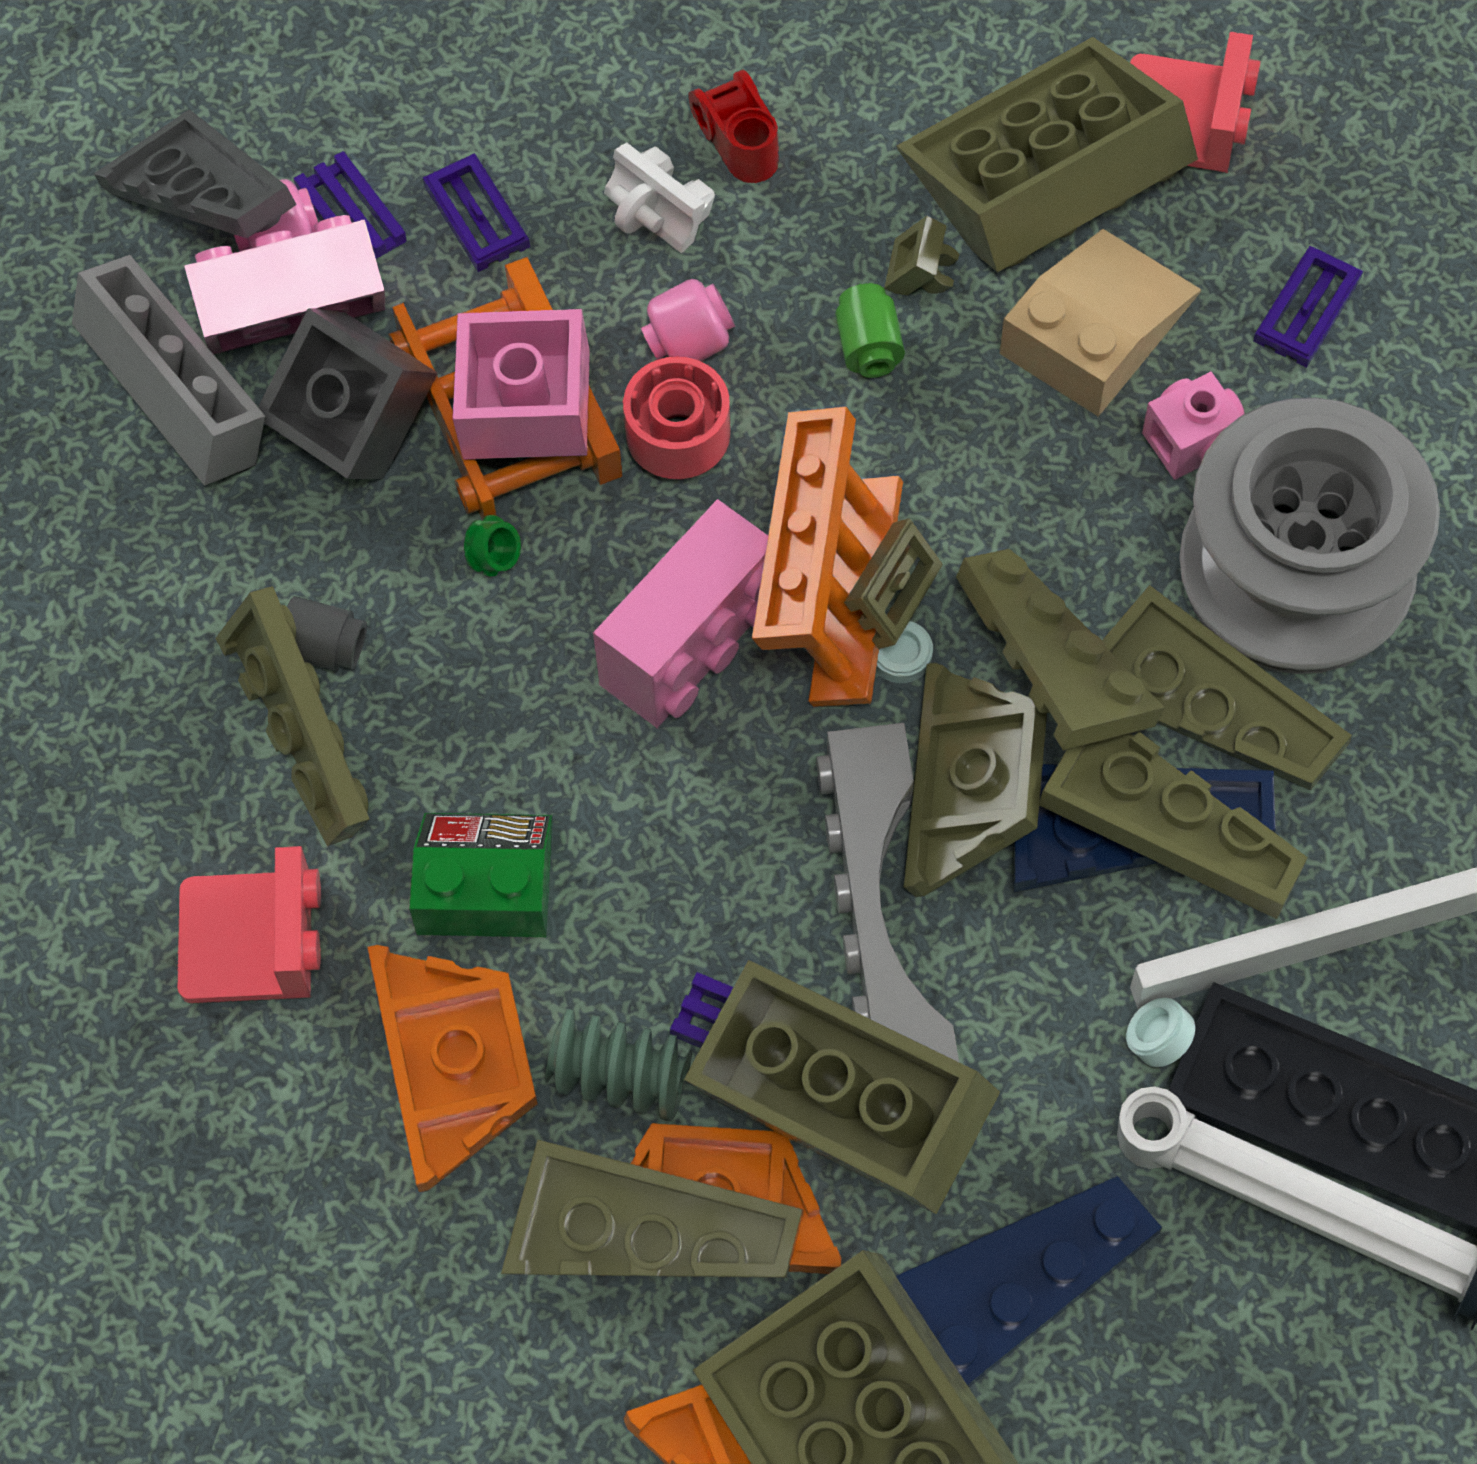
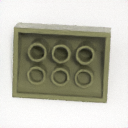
[897,37,1198,273]
[693,1250,1019,1464]

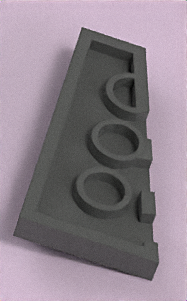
[94,109,297,238]

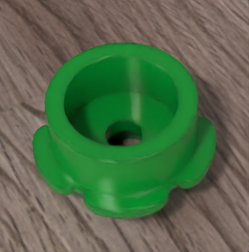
[464,515,521,577]

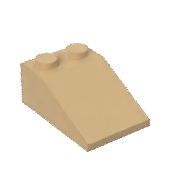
[1000,229,1201,417]

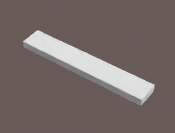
[1130,867,1477,1009]

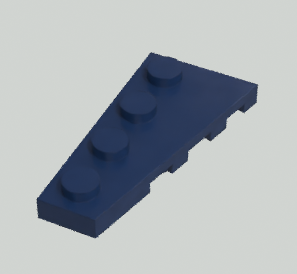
[1014,764,1276,892]
[896,1176,1162,1387]

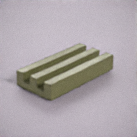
[844,518,943,649]

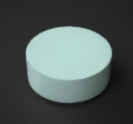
[876,621,933,683]
[1126,998,1195,1067]

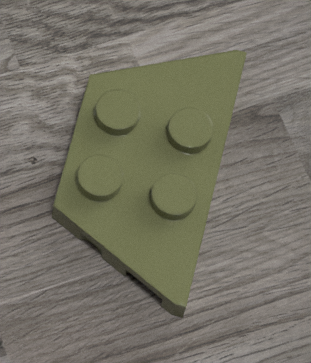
[904,663,1047,897]

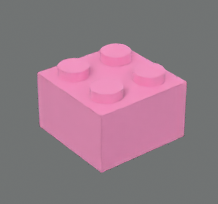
[453,309,590,459]

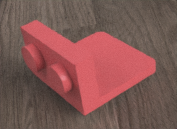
[1130,32,1261,173]
[177,846,321,1003]

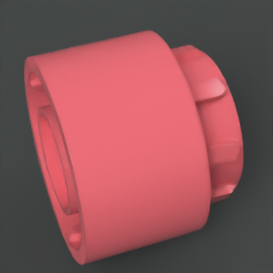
[623,356,731,479]

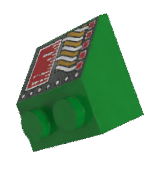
[409,813,553,938]

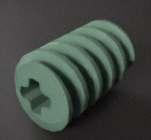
[545,1008,692,1121]

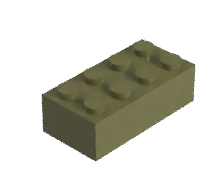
[684,960,1000,1214]

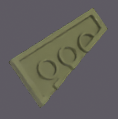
[956,549,1165,750]
[1102,585,1352,790]
[215,586,370,846]
[501,1139,804,1278]

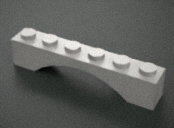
[816,723,959,1062]

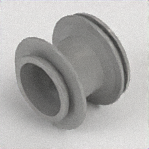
[1179,397,1440,674]

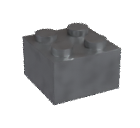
[258,308,438,479]

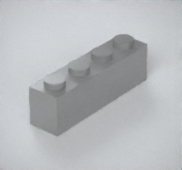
[72,255,265,486]

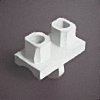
[604,142,715,253]

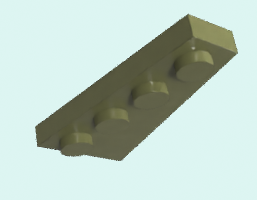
[1039,732,1308,919]

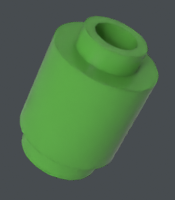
[835,283,905,378]

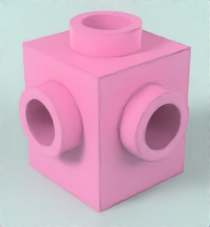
[1142,372,1244,480]

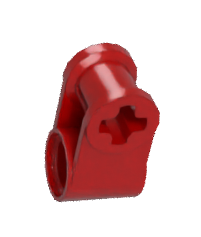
[688,69,779,183]

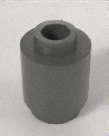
[287,596,367,672]

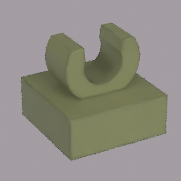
[884,216,959,296]

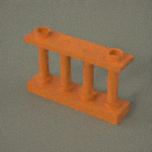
[388,257,623,520]
[752,407,903,707]

